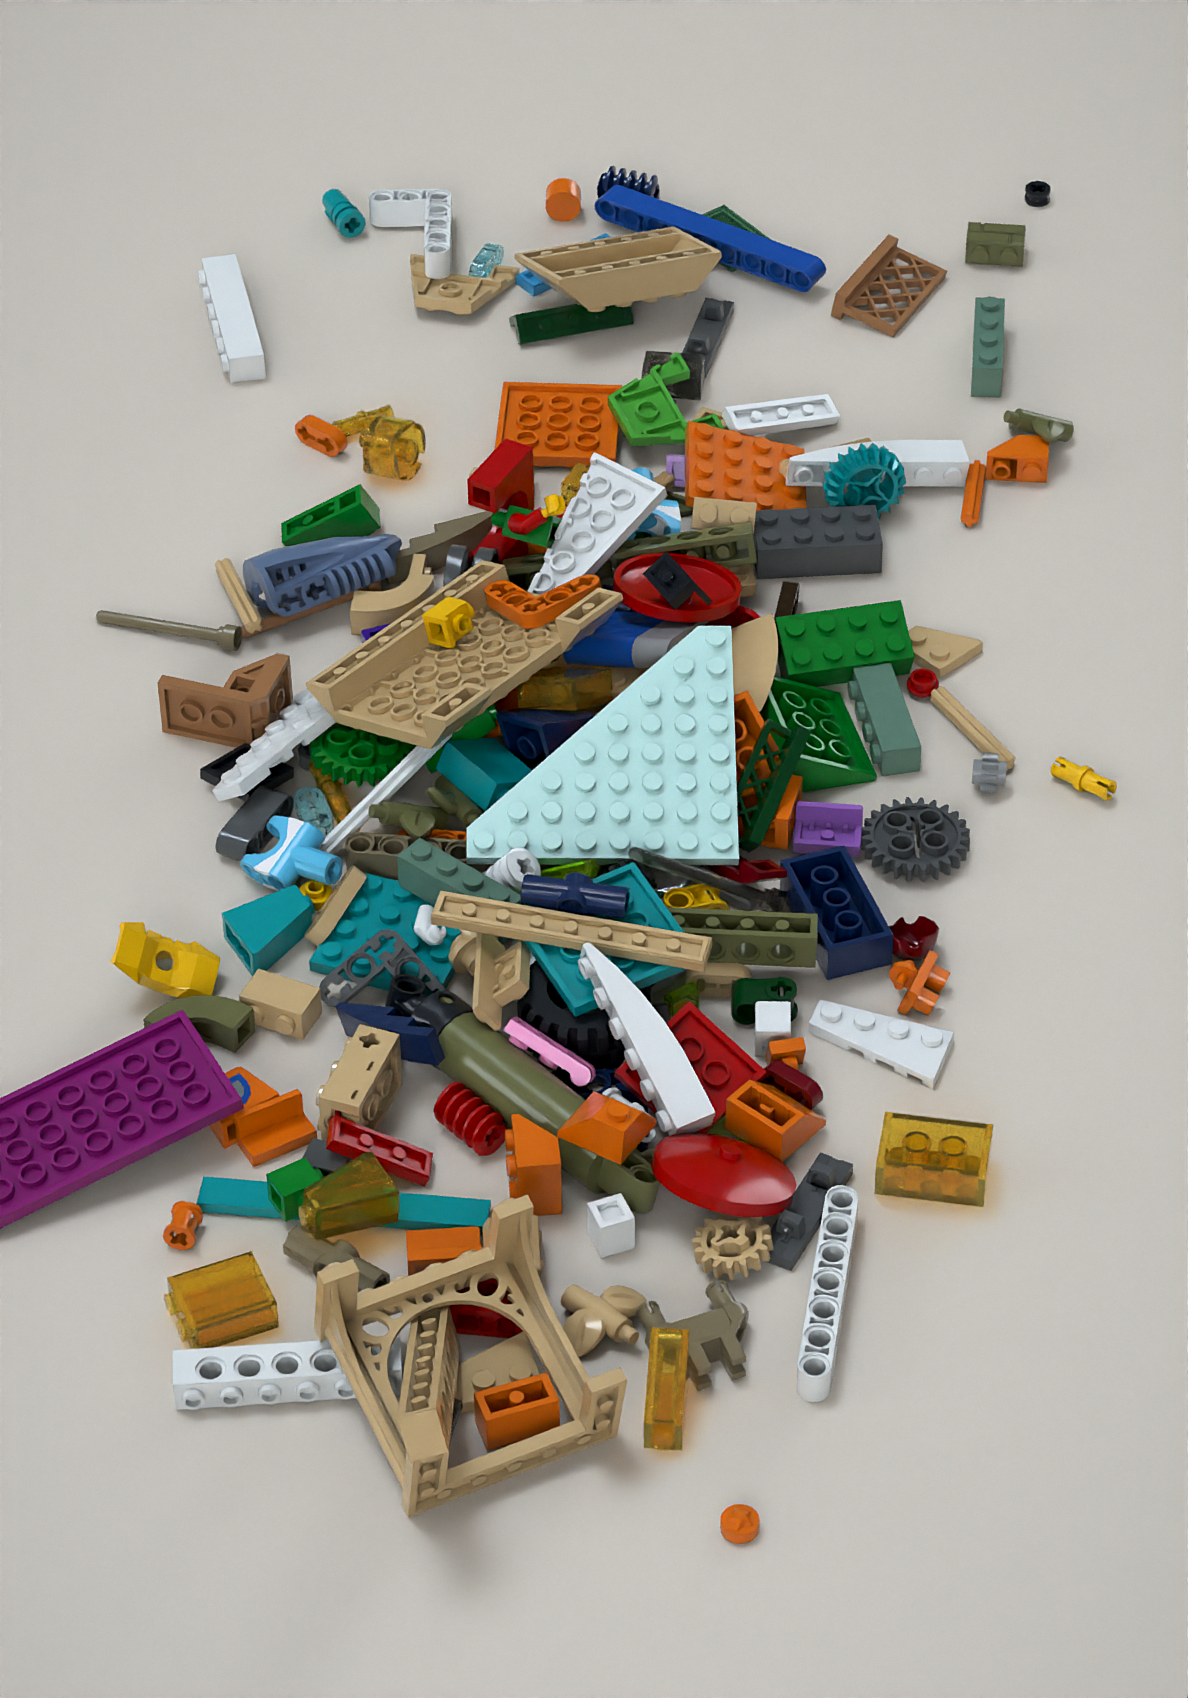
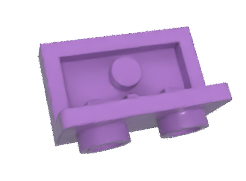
[793,801,863,857]

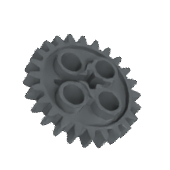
[861,797,970,882]

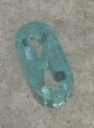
[469,243,504,278]
[294,787,334,837]

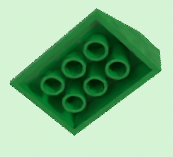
[759,676,877,792]

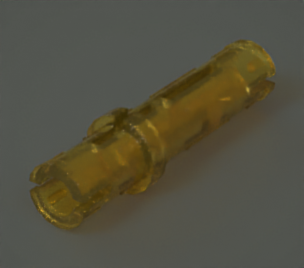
[308,761,361,832]

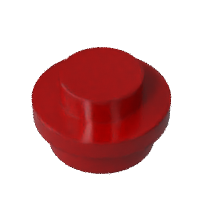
[906,668,939,698]

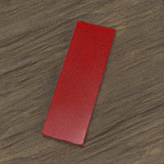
[326,1115,433,1187]

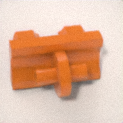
[889,950,950,1016]

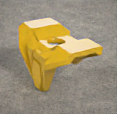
[110,922,220,998]

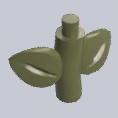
[1003,409,1074,443]
[425,775,485,828]
[368,801,448,840]

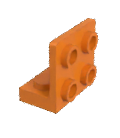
[737,775,803,850]
[406,1226,482,1276]

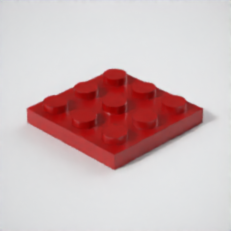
[614,1001,767,1133]

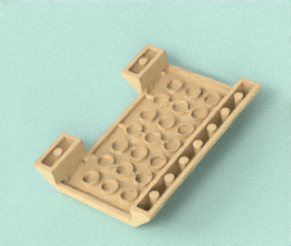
[306,560,623,749]

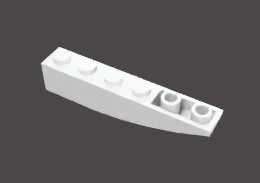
[785,440,970,487]
[578,942,716,1136]

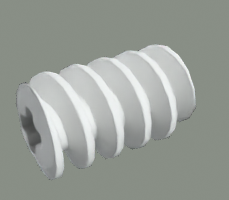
[483,847,541,895]

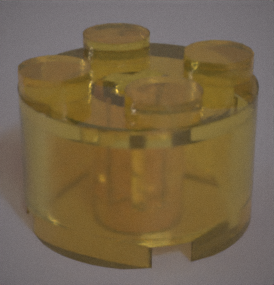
[359,414,426,481]

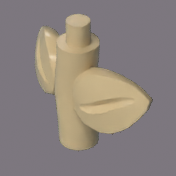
[561,1284,647,1357]

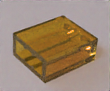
[518,667,613,711]
[164,1251,279,1349]

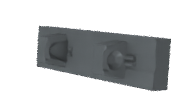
[681,298,734,379]
[765,1152,853,1271]

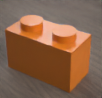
[474,1372,560,1451]

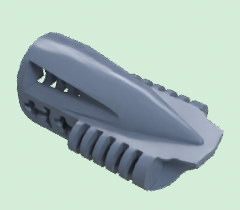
[243,534,402,617]

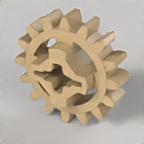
[692,1212,773,1280]

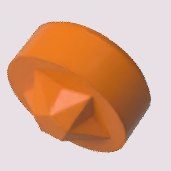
[720,1504,760,1544]

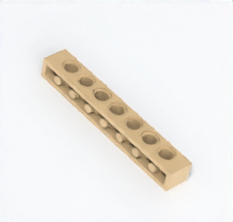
[397,1305,460,1463]

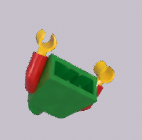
[491,494,569,548]

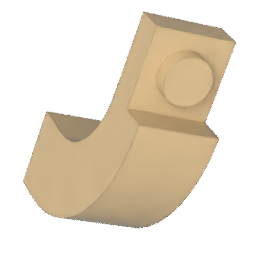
[350,554,435,635]

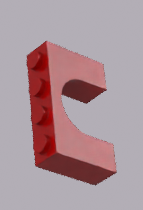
[467,438,534,565]

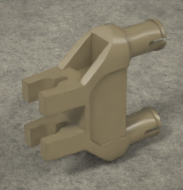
[636,1280,749,1391]

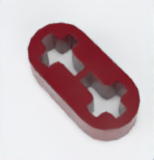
[761,1060,823,1110]

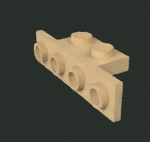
[472,932,531,1032]

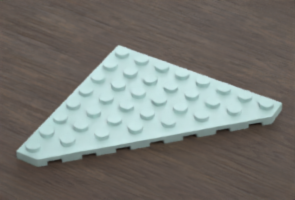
[466,626,739,865]

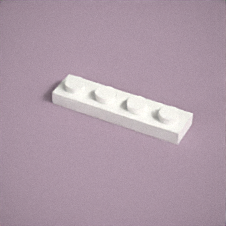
[722,394,840,436]

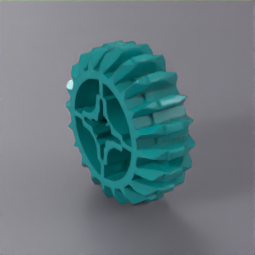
[822,443,906,520]

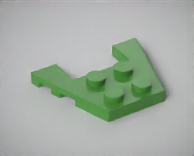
[607,352,725,446]

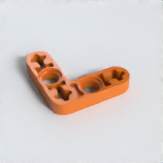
[484,574,602,629]

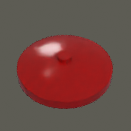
[613,553,742,622]
[651,1132,796,1217]

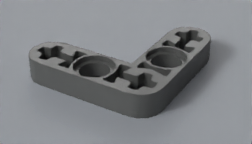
[319,929,446,1007]

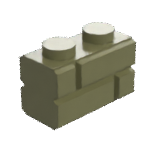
[965,222,1026,267]

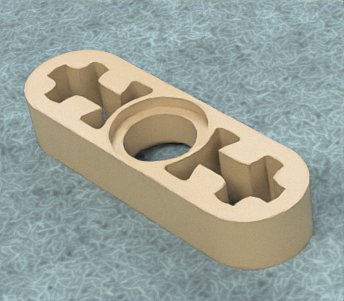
[304,865,367,947]

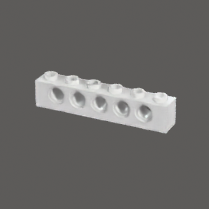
[172,1335,403,1410]

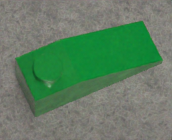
[281,484,381,546]

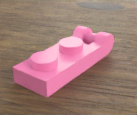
[503,1016,596,1086]

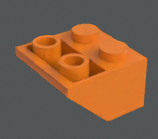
[725,1080,826,1162]
[505,1114,562,1216]

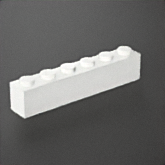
[197,254,266,383]

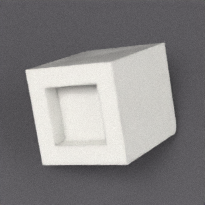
[755,1001,791,1056]
[587,1193,635,1258]

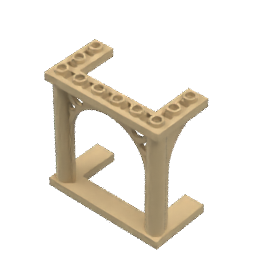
[314,1195,627,1517]

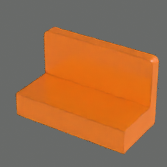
[235,1089,317,1167]

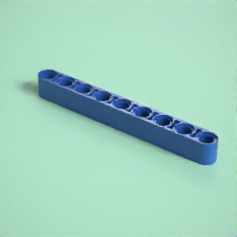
[594,185,826,292]

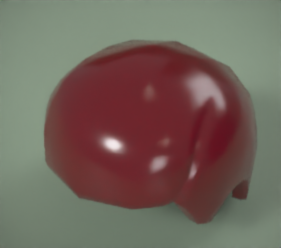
[889,916,940,961]

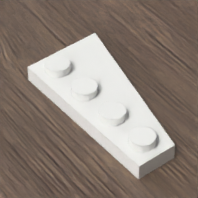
[809,999,954,1090]

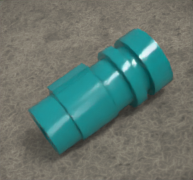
[322,189,366,238]

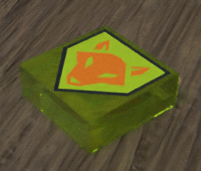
[664,982,699,1018]

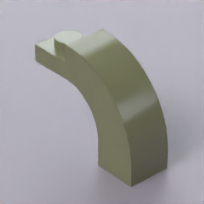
[143,995,255,1053]

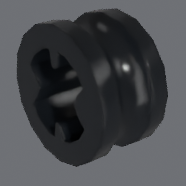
[1024,181,1051,207]

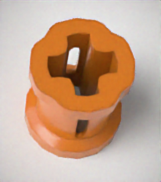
[163,1201,203,1250]

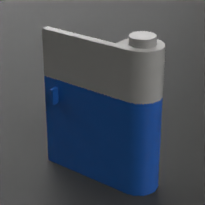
[563,611,709,669]

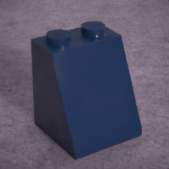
[496,703,596,770]

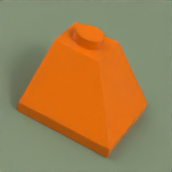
[557,1091,657,1165]

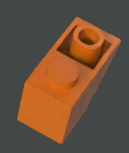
[985,435,1049,483]

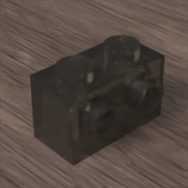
[642,351,705,400]

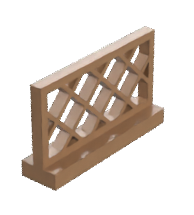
[830,234,947,337]

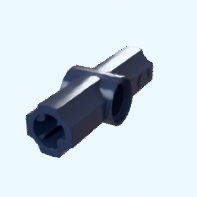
[520,872,630,918]

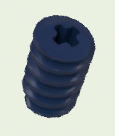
[597,165,660,199]

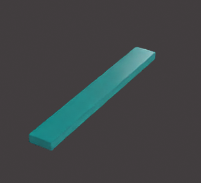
[197,1176,491,1235]

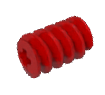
[433,1082,508,1156]

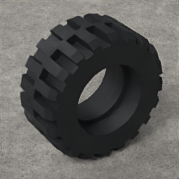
[517,960,651,1070]

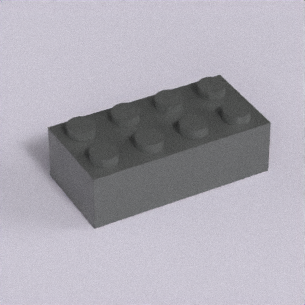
[754,505,883,579]

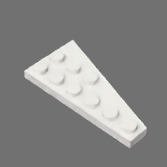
[527,452,668,595]
[212,689,336,802]

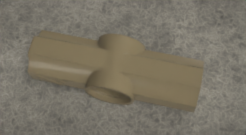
[283,1226,390,1292]

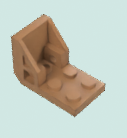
[157,653,293,748]

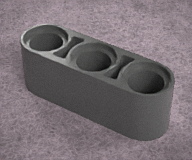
[215,785,294,861]

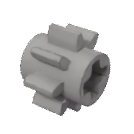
[972,752,1007,793]

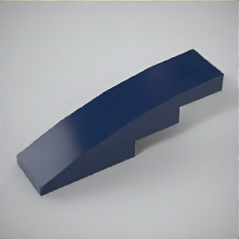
[335,1002,445,1066]

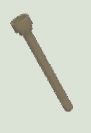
[96,610,242,651]

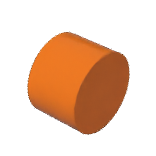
[545,178,581,221]

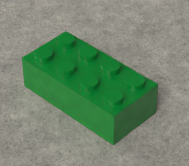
[775,600,915,687]

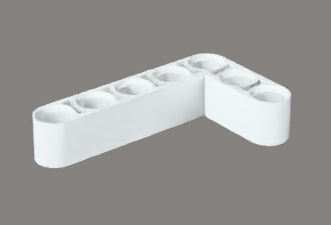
[369,189,452,279]

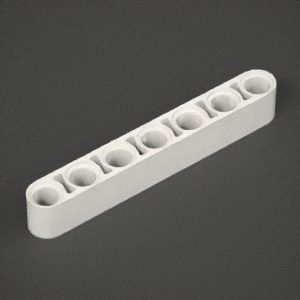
[797,1185,858,1402]

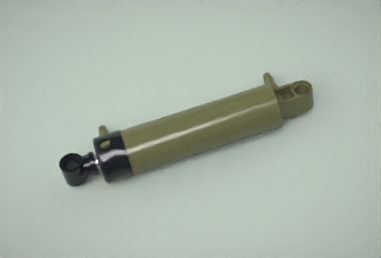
[385,974,660,1213]

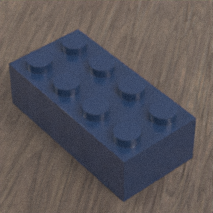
[780,845,893,980]

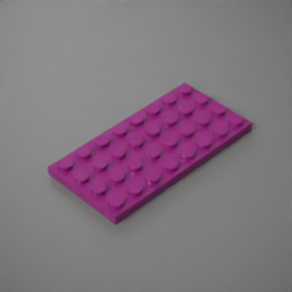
[0,1010,244,1229]

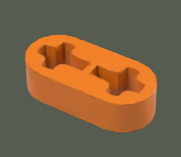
[295,415,348,457]

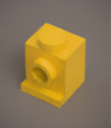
[422,596,475,649]

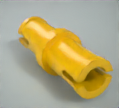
[1050,756,1117,801]

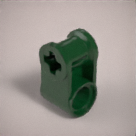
[731,977,798,1025]

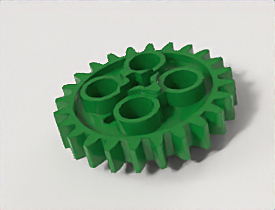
[310,722,416,787]

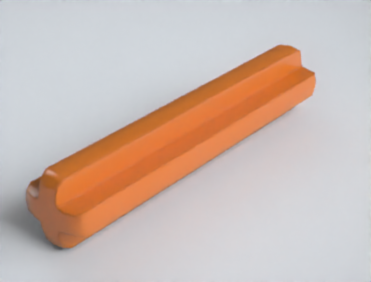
[961,460,986,527]

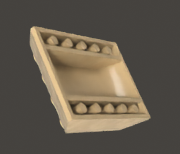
[514,227,722,312]

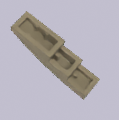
[386,511,493,585]

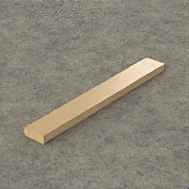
[431,891,712,972]

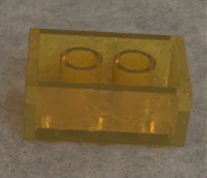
[875,1112,993,1207]

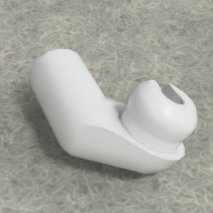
[413,905,447,945]

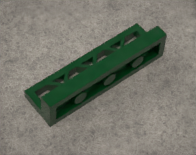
[509,304,633,344]
[737,719,811,853]

